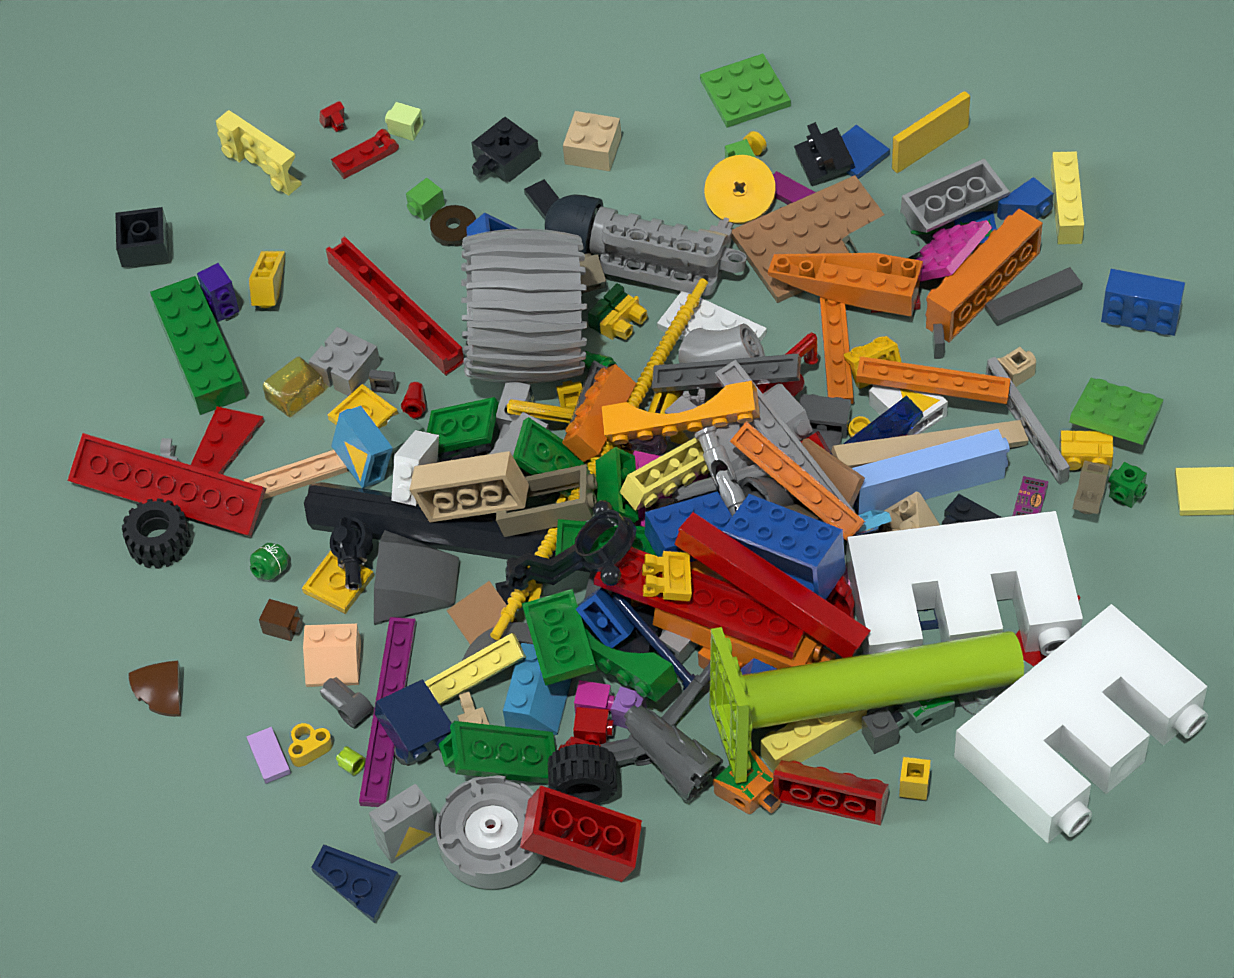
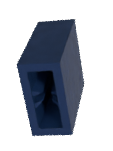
[374,679,452,764]

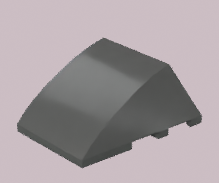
[374,530,459,625]

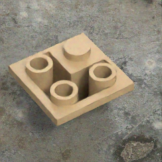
[880,491,940,533]

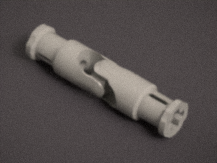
[694,426,746,517]

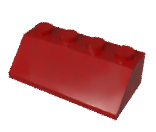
[773,760,889,826]

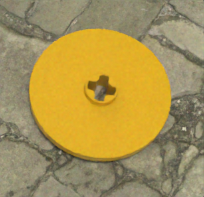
[704,155,776,224]

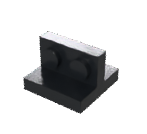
[794,122,856,186]

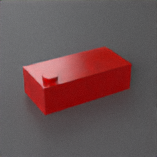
[520,786,642,882]

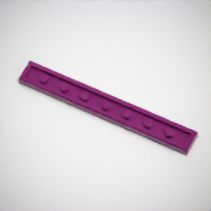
[359,617,416,807]

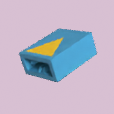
[331,406,393,488]

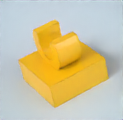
[556,380,582,409]

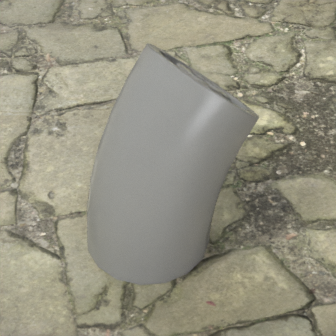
[678,323,765,363]

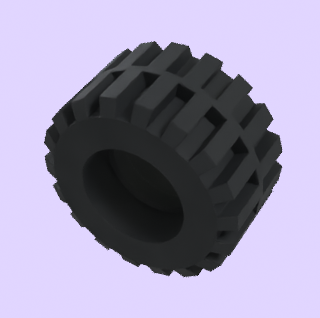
[122,498,191,568]
[548,744,617,804]

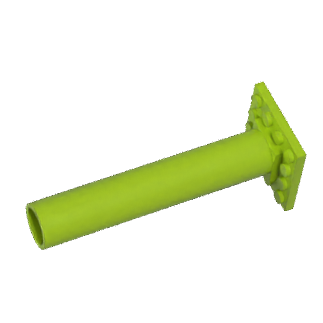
[709,627,1024,783]

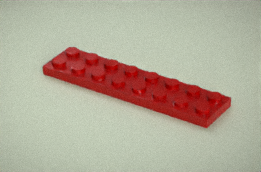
[67,433,267,537]
[594,547,805,659]

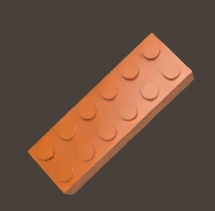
[925,209,1043,342]

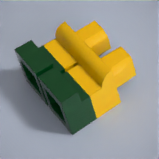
[588,283,648,340]

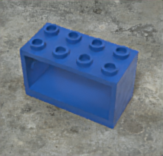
[723,494,846,600]

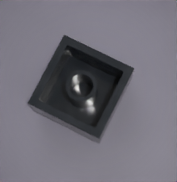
[115,207,169,267]

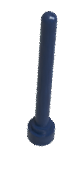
[613,594,695,690]

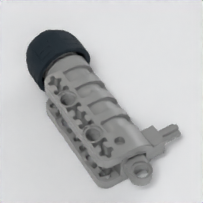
[545,194,746,296]

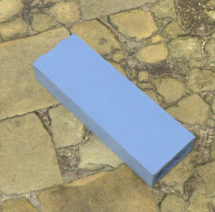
[852,429,1010,515]

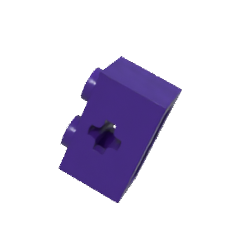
[197,263,239,322]

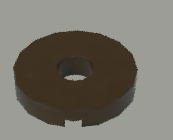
[430,205,476,246]

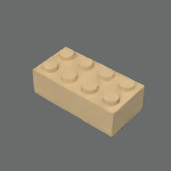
[410,451,529,522]

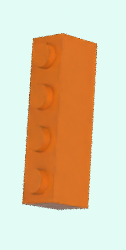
[562,364,636,462]

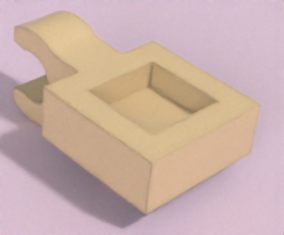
[458,692,489,725]

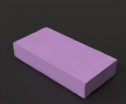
[247,727,291,784]

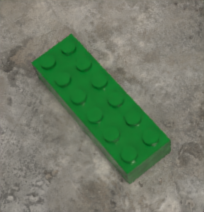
[150,276,246,415]

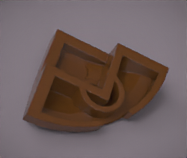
[129,660,181,717]

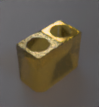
[263,356,325,418]

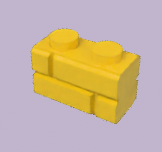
[1059,430,1113,470]

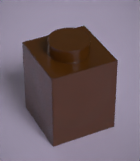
[259,599,303,641]

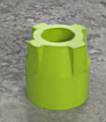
[336,746,366,776]

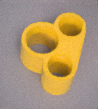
[288,723,333,767]

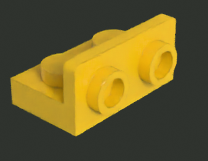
[844,336,902,389]

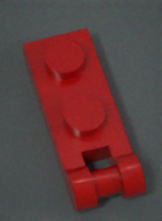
[331,129,399,179]

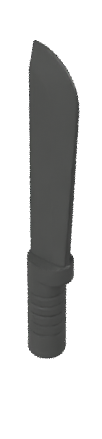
[661,662,710,725]

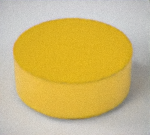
[743,131,767,156]

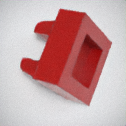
[319,101,345,132]

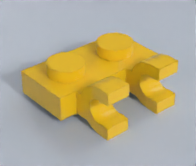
[642,551,692,601]

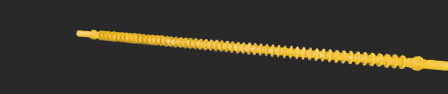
[490,278,708,640]

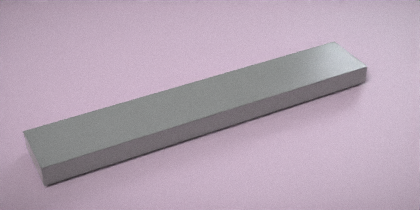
[986,357,1070,484]

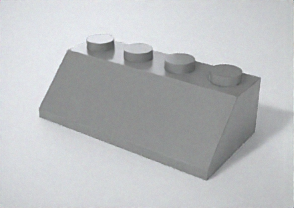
[900,159,1010,233]
[715,383,813,472]

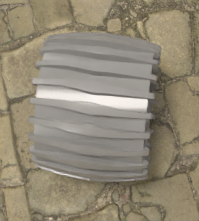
[461,229,587,384]

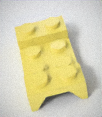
[216,110,302,196]

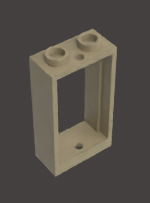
[496,464,597,537]

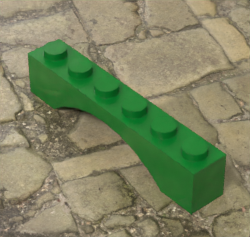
[581,617,678,702]

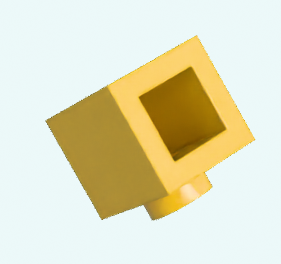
[899,757,931,800]

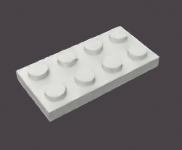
[657,291,767,342]

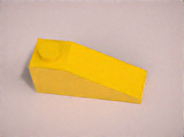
[249,251,285,308]

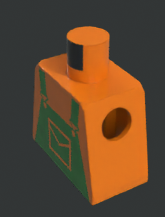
[713,749,781,814]

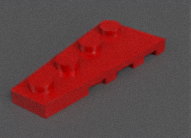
[191,406,265,475]

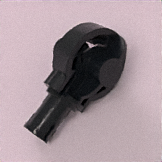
[330,517,373,590]

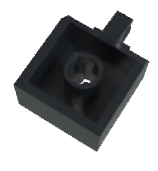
[471,117,540,182]

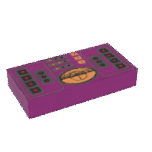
[1012,476,1048,516]

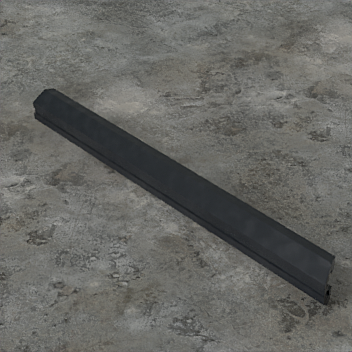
[304,482,590,573]

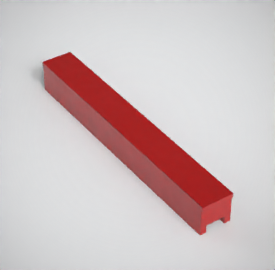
[326,236,464,376]
[674,512,871,658]

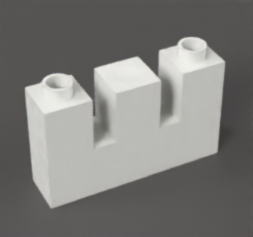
[846,511,1083,656]
[954,604,1208,844]

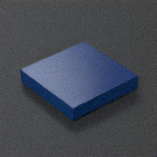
[842,125,890,179]

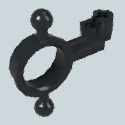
[505,500,637,591]

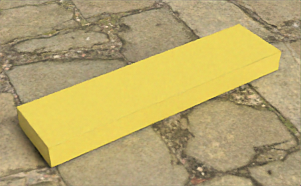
[425,633,526,705]

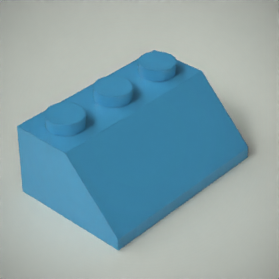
[503,643,572,735]

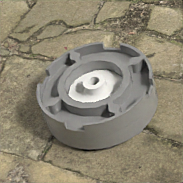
[435,775,544,889]

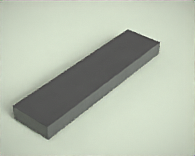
[985,267,1083,326]

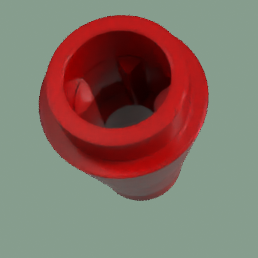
[401,382,426,418]

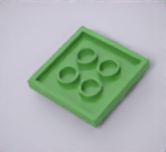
[700,53,791,128]
[1069,378,1164,445]

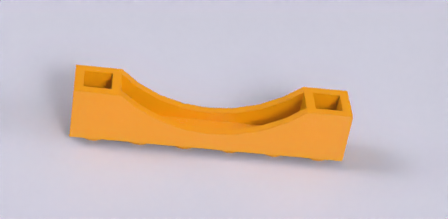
[602,381,760,444]

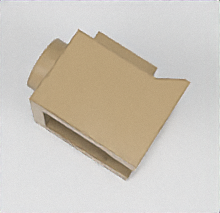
[997,347,1036,387]

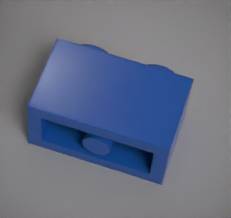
[576,587,635,648]

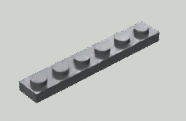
[652,354,801,392]

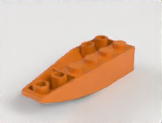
[768,253,923,316]

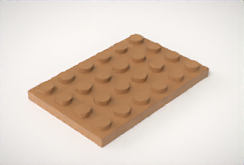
[731,175,885,303]

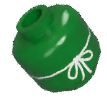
[250,543,288,581]

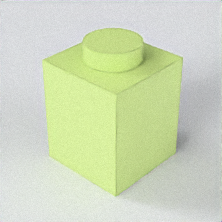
[385,102,424,141]

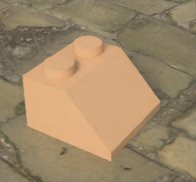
[303,624,361,687]

